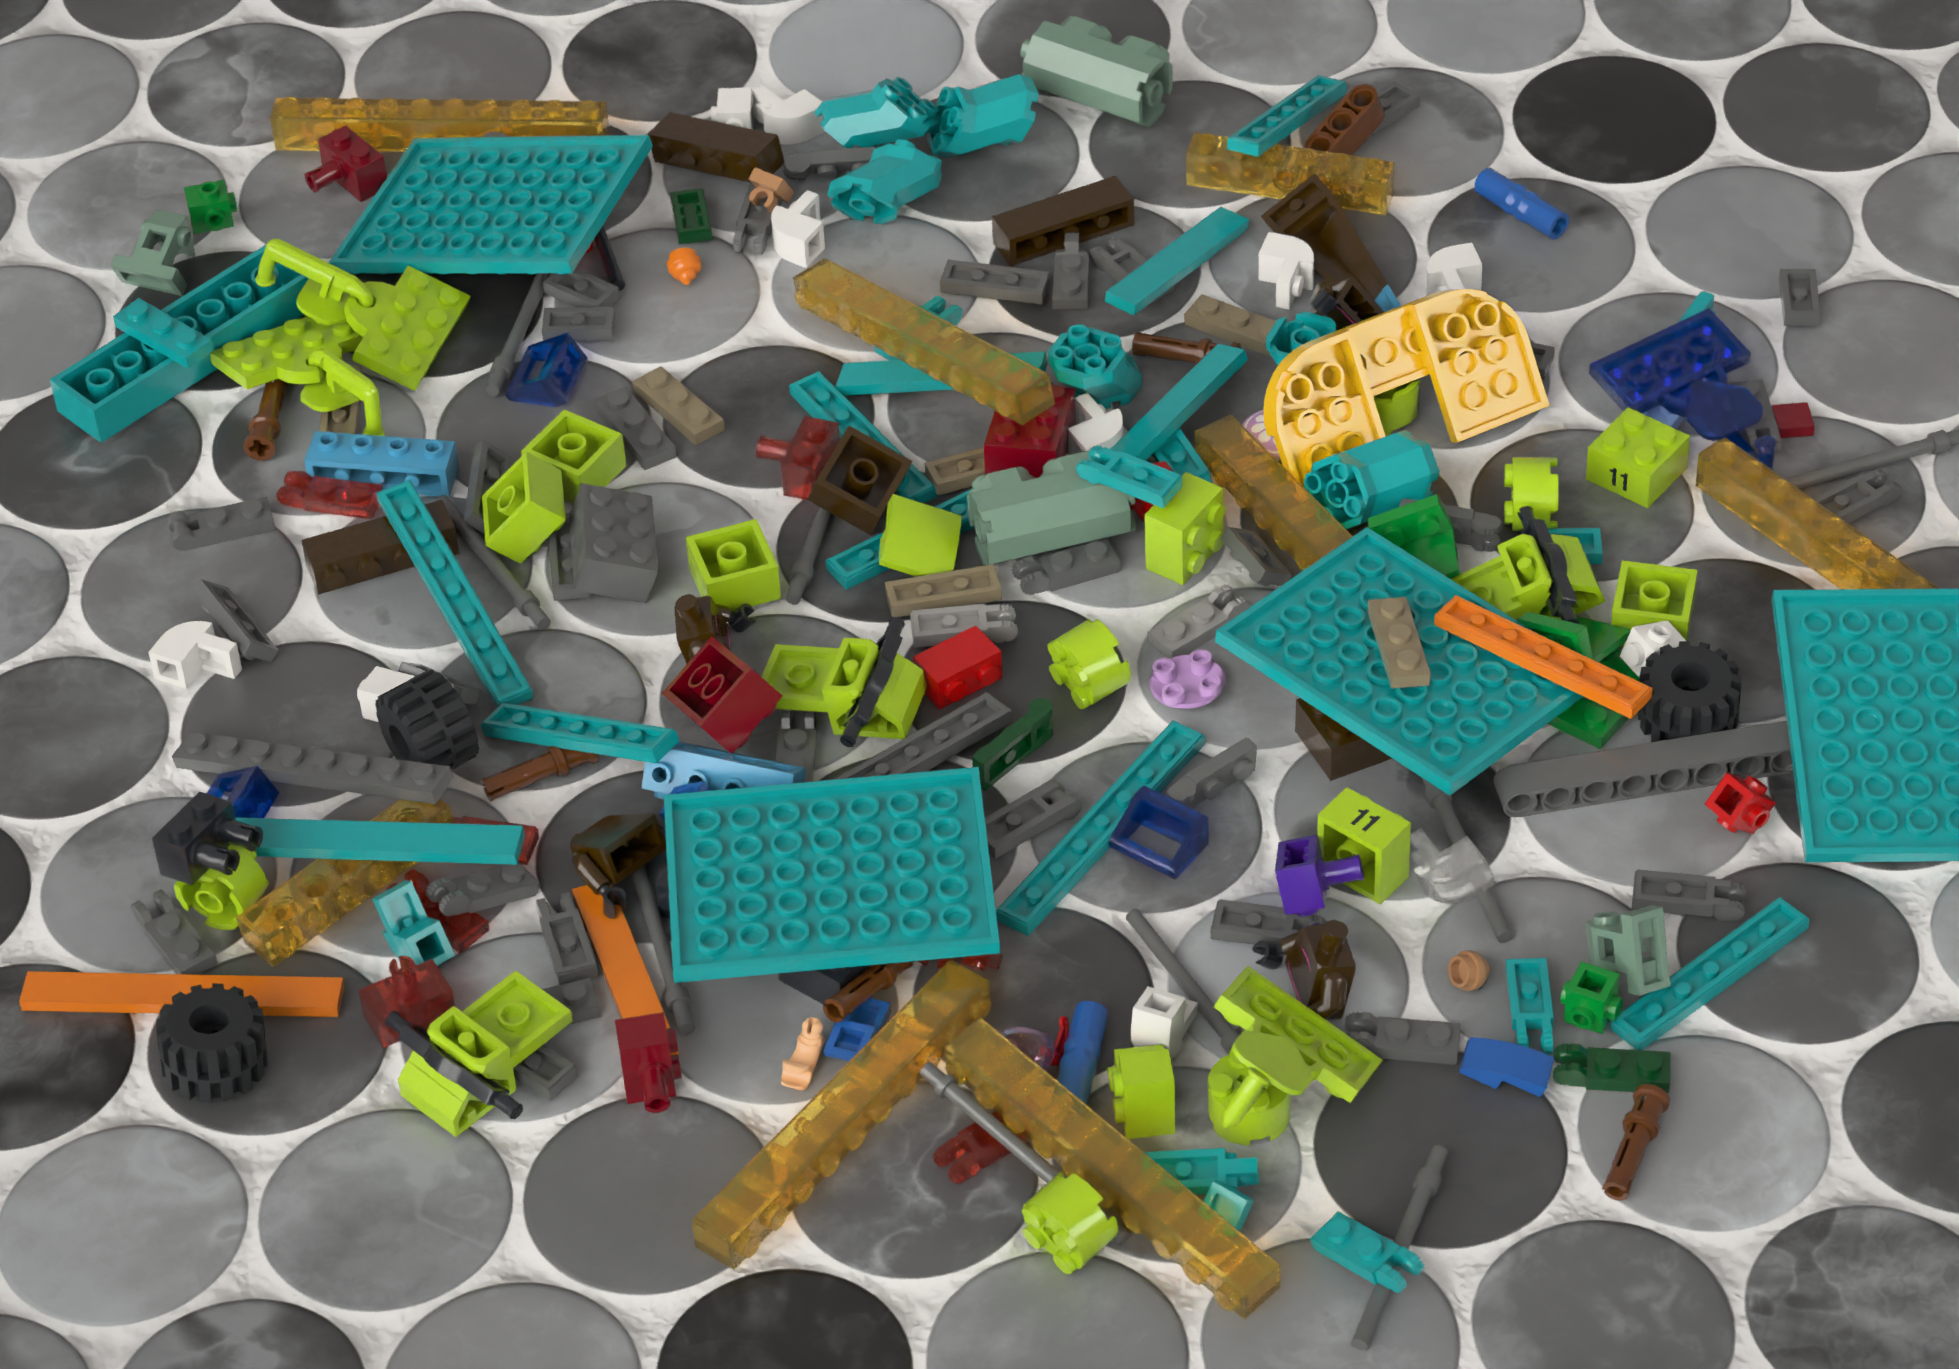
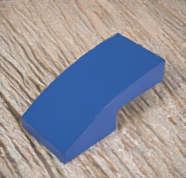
[823,998,892,1065]
[1459,1037,1554,1097]

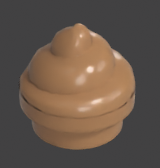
[1448,950,1490,991]

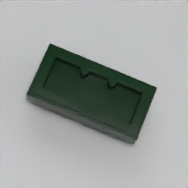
[670,188,713,244]

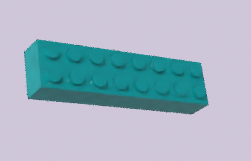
[50,245,309,443]

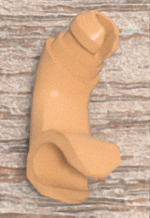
[781,1017,825,1091]

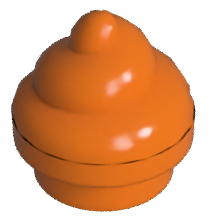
[667,248,702,285]

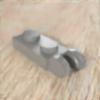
[1148,584,1251,659]
[910,604,1018,647]

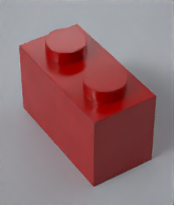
[913,625,1003,710]

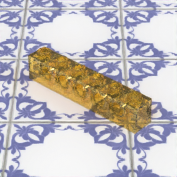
[1186,132,1395,215]
[236,799,455,967]

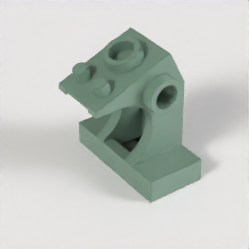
[110,210,195,296]
[1585,905,1670,996]

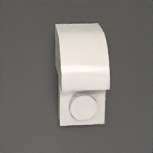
[752,85,826,145]
[771,190,825,268]
[1259,232,1314,309]
[1426,242,1482,296]
[1068,393,1123,455]
[149,621,242,689]
[1131,987,1198,1057]

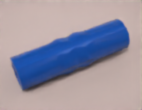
[1474,167,1569,240]
[1052,1001,1108,1117]

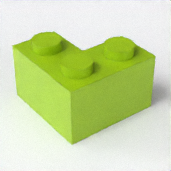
[1107,1044,1175,1139]

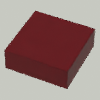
[1772,402,1815,438]

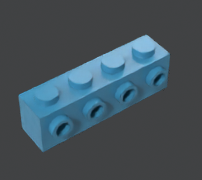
[304,431,459,497]
[641,741,806,799]

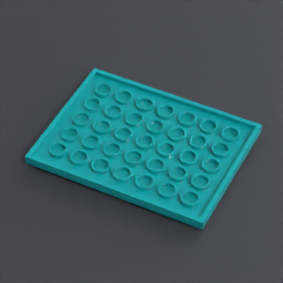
[329,135,653,275]
[1215,527,1584,796]
[1771,589,1959,863]
[664,767,1000,983]

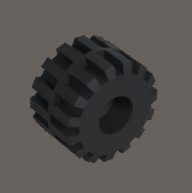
[1638,641,1742,742]
[375,669,479,770]
[156,983,268,1103]

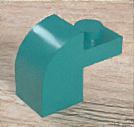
[372,880,455,974]

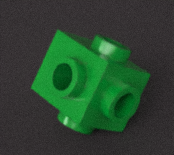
[184,180,238,234]
[1560,961,1623,1034]

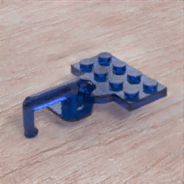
[1589,308,1777,486]

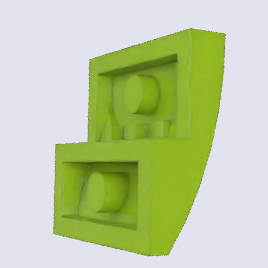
[879,494,962,577]

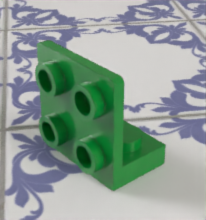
[1368,494,1460,579]
[1518,612,1630,662]

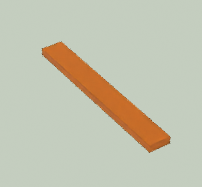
[19,971,345,1017]

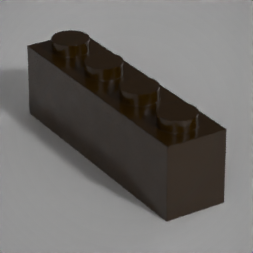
[647,112,784,183]
[992,175,1134,266]
[301,500,459,595]

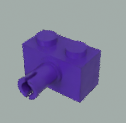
[1275,835,1364,916]

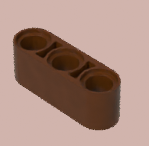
[1305,84,1385,177]

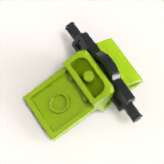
[1450,506,1606,624]
[761,617,927,747]
[385,970,573,1137]

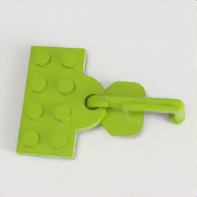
[255,239,470,391]
[210,316,385,436]
[1214,965,1383,1129]

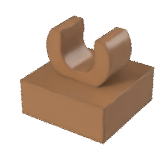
[749,167,794,212]

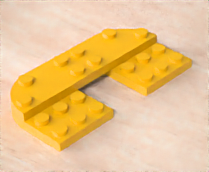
[1264,289,1549,505]

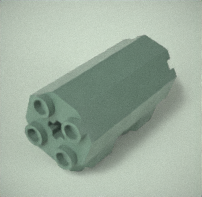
[1020,16,1173,128]
[967,451,1136,566]

